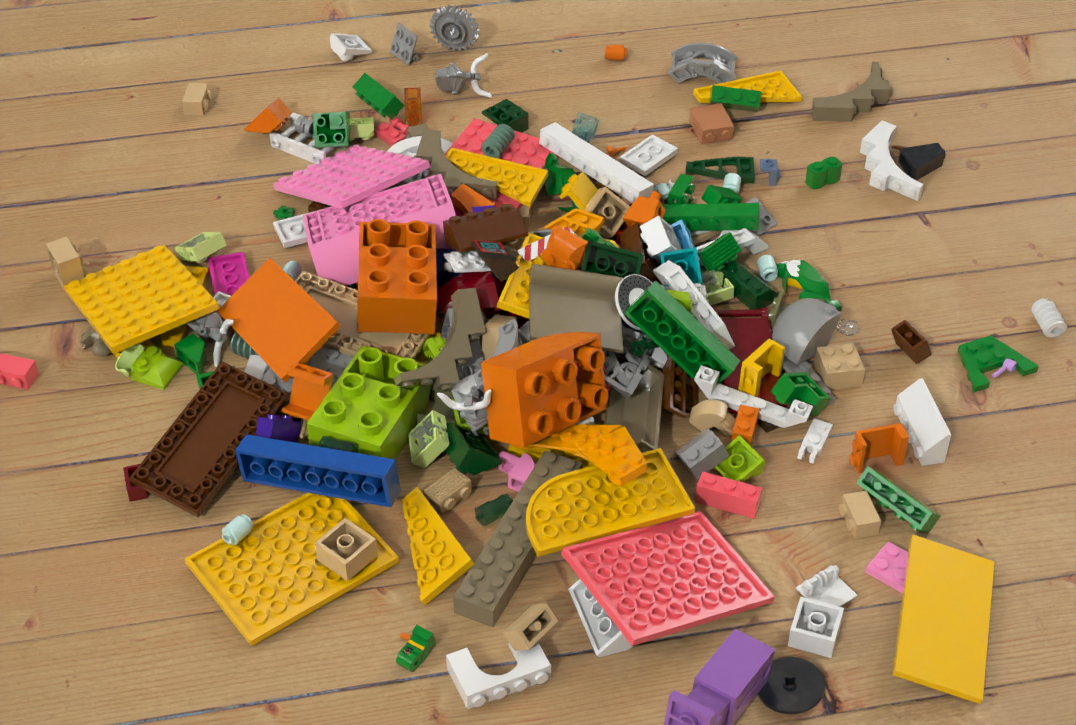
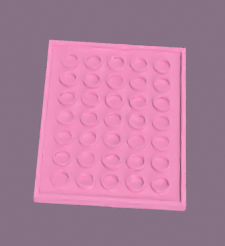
[273,144,430,209]

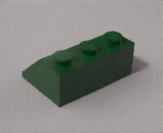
[581,240,644,278]
[720,260,779,309]
[443,422,503,475]

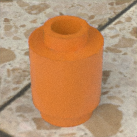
[605,44,627,60]

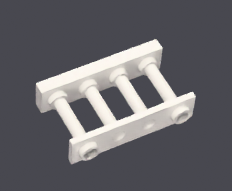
[269,113,348,164]

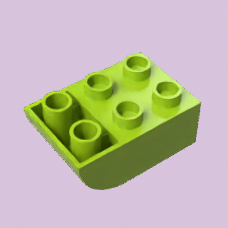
[306,346,432,461]

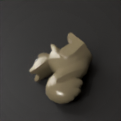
[80,326,111,357]

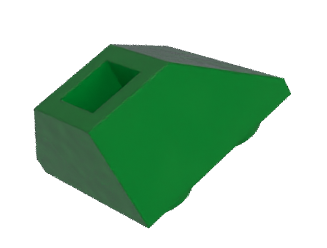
[312,111,351,147]

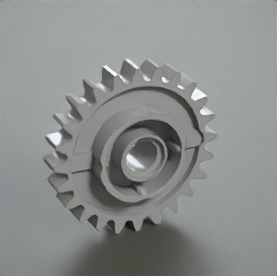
[429,5,480,52]

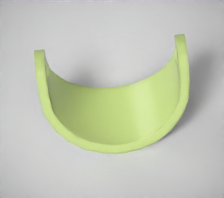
[115,344,145,377]

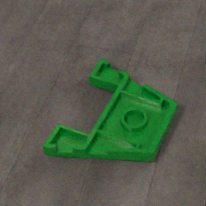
[958,335,1039,393]

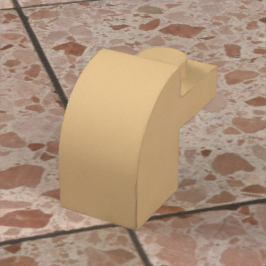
[689,400,736,437]

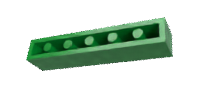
[662,203,759,231]

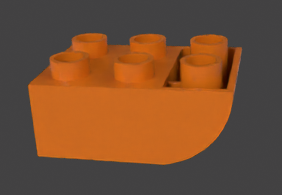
[357,219,437,334]
[481,332,608,448]

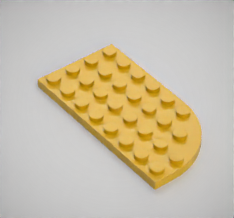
[525,448,695,557]

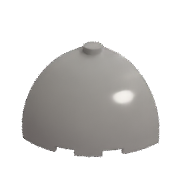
[772,298,842,365]

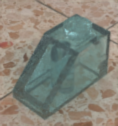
[572,112,599,143]

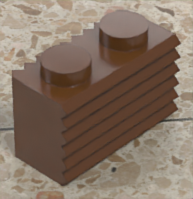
[891,320,932,364]

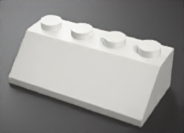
[893,378,951,466]
[568,579,633,657]

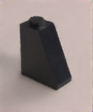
[898,143,946,181]

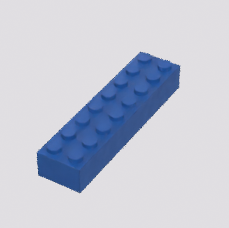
[235,435,401,507]

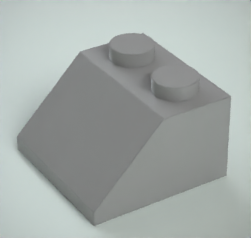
[675,428,730,480]

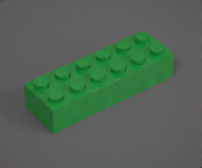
[624,280,740,384]

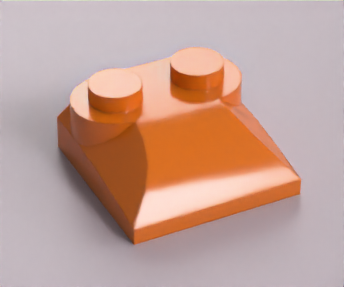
[542,224,588,270]

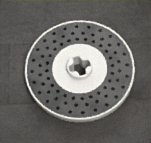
[615,274,652,330]

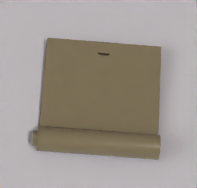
[529,263,623,353]

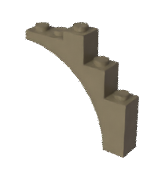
[812,62,892,121]
[416,130,497,200]
[394,288,486,391]

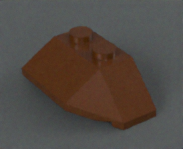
[661,356,698,418]

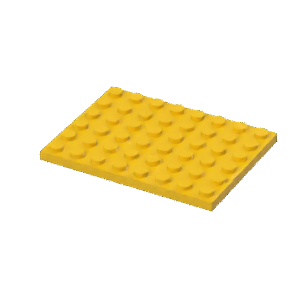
[64,245,220,354]
[185,493,399,646]

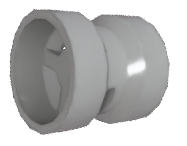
[295,116,314,137]

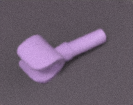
[992,359,1017,378]

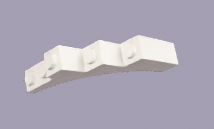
[860,120,924,201]

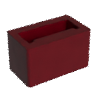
[123,464,148,502]

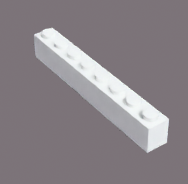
[539,122,654,203]

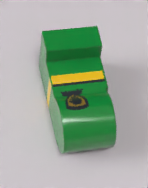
[396,624,436,672]

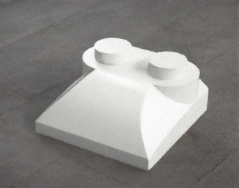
[330,33,372,61]

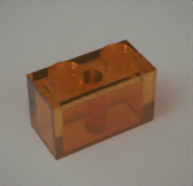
[404,87,422,126]

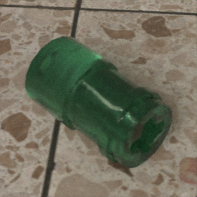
[319,436,359,453]
[475,494,513,526]

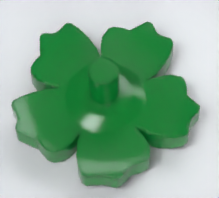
[273,205,295,220]

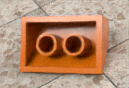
[244,98,292,133]

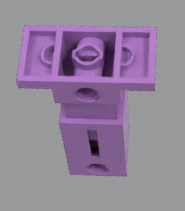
[664,629,775,725]

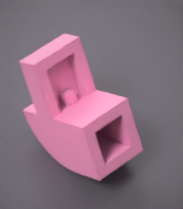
[499,451,535,492]

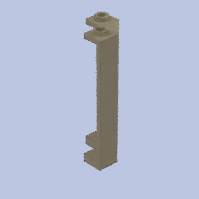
[604,365,664,453]

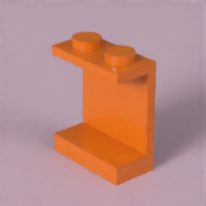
[282,362,333,422]
[849,423,909,473]

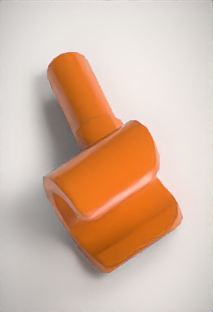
[605,146,626,158]

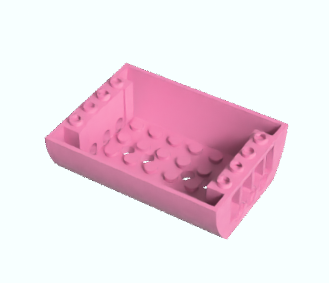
[303,174,458,286]

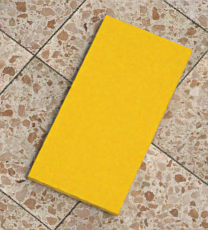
[892,535,995,704]

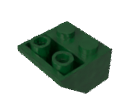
[482,99,528,133]

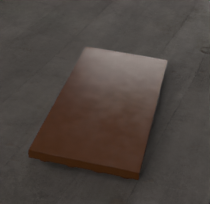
[129,361,289,518]

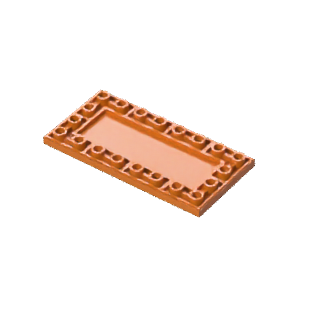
[217,258,341,383]

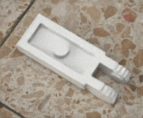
[797,418,833,464]

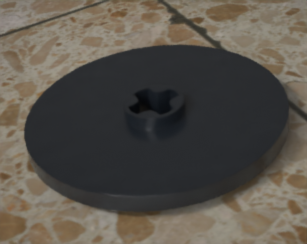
[758,657,825,714]

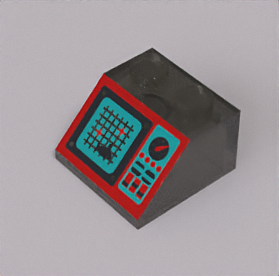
[471,240,519,282]

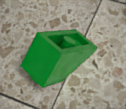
[174,333,207,375]

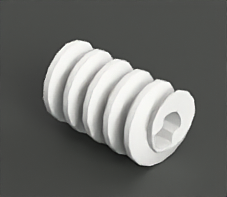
[1031,298,1067,338]

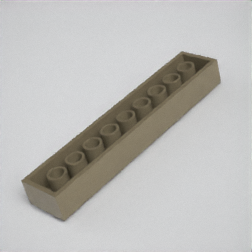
[453,450,582,627]

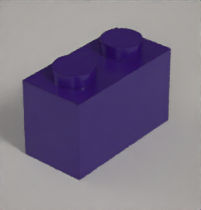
[256,414,301,443]

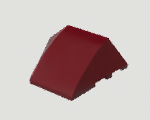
[437,271,501,314]

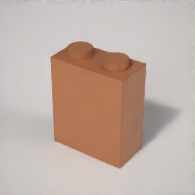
[689,103,734,144]

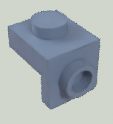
[760,158,780,186]

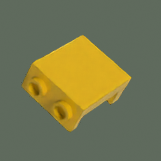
[559,172,598,210]
[738,339,785,397]

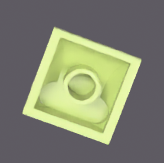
[349,117,374,141]

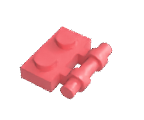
[374,118,410,147]

